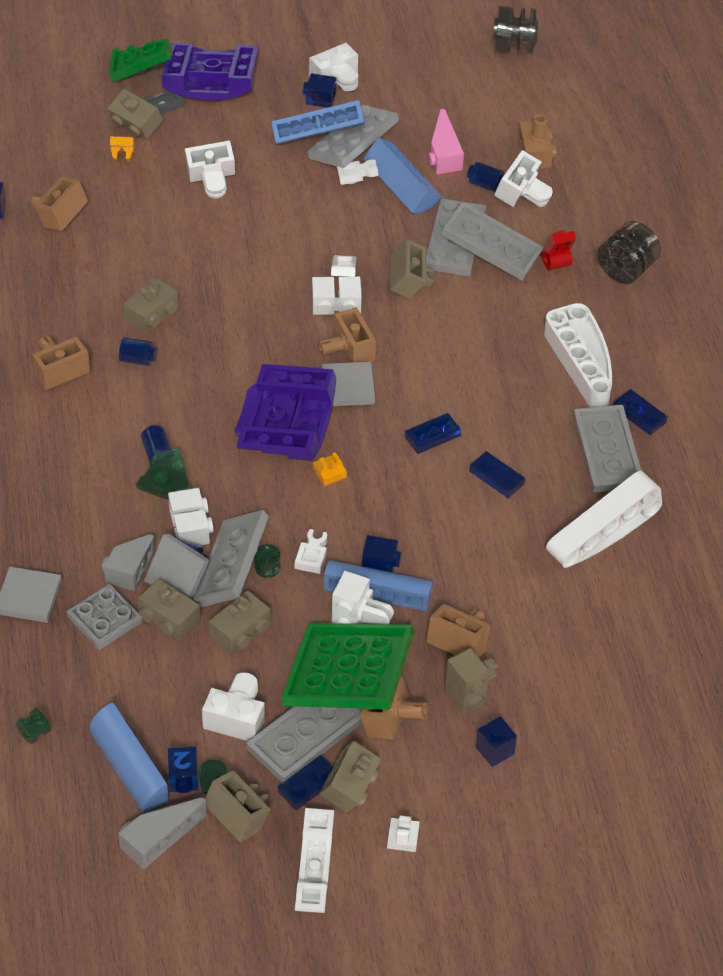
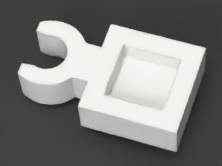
[337,159,378,185]
[295,529,327,574]

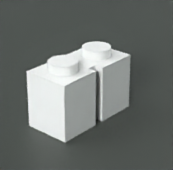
[312,277,362,315]
[168,488,214,547]

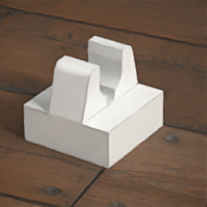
[387,815,420,852]

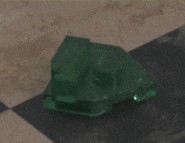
[136,448,192,500]

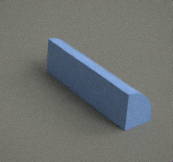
[271,100,365,145]
[363,137,442,214]
[324,560,434,611]
[89,702,169,814]

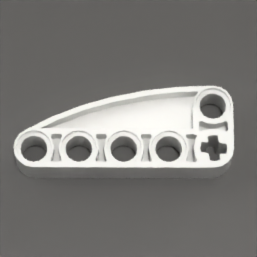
[544,303,612,408]
[546,471,662,568]

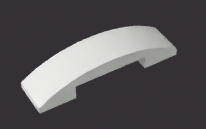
[295,808,334,913]

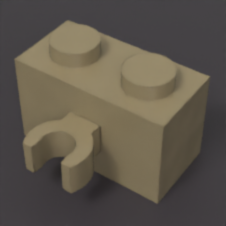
[107,89,163,140]
[390,239,435,299]
[123,278,179,334]
[138,578,201,641]
[209,590,271,655]
[445,648,498,715]
[319,741,381,813]
[205,771,271,843]

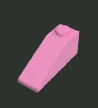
[428,109,464,175]

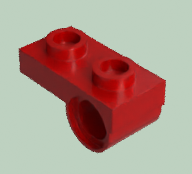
[540,230,576,271]

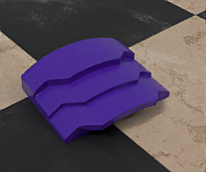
[162,43,259,100]
[234,364,336,461]

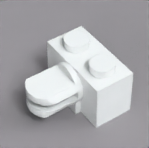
[309,43,358,91]
[185,140,235,198]
[494,150,553,207]
[332,571,394,624]
[202,673,265,741]

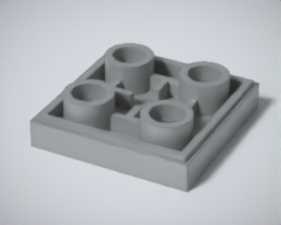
[322,362,375,406]
[144,534,209,600]
[0,566,62,623]
[66,584,143,650]

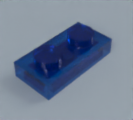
[613,389,668,435]
[405,413,461,454]
[469,451,525,498]
[278,755,333,811]

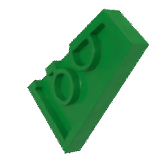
[109,38,172,82]

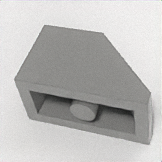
[102,534,155,591]

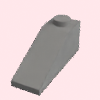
[118,797,207,869]

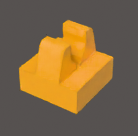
[110,136,135,162]
[313,452,347,486]

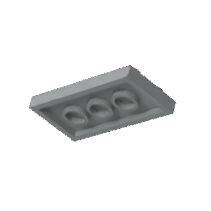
[307,105,399,168]
[426,198,486,277]
[440,201,544,281]
[573,405,641,493]
[193,510,269,608]
[246,707,362,784]

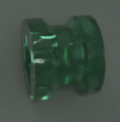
[254,544,280,578]
[16,708,51,744]
[199,760,227,794]

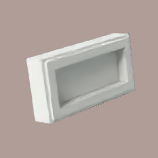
[331,255,357,277]

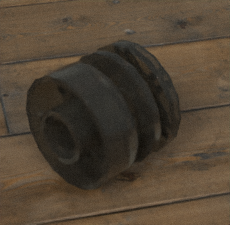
[493,6,538,54]
[597,221,661,284]

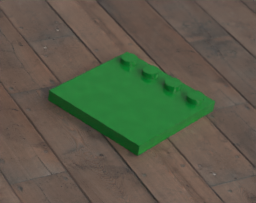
[281,623,414,709]

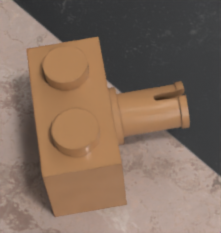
[518,114,556,168]
[31,177,88,231]
[318,307,376,363]
[32,335,90,391]
[426,604,491,658]
[360,675,428,739]

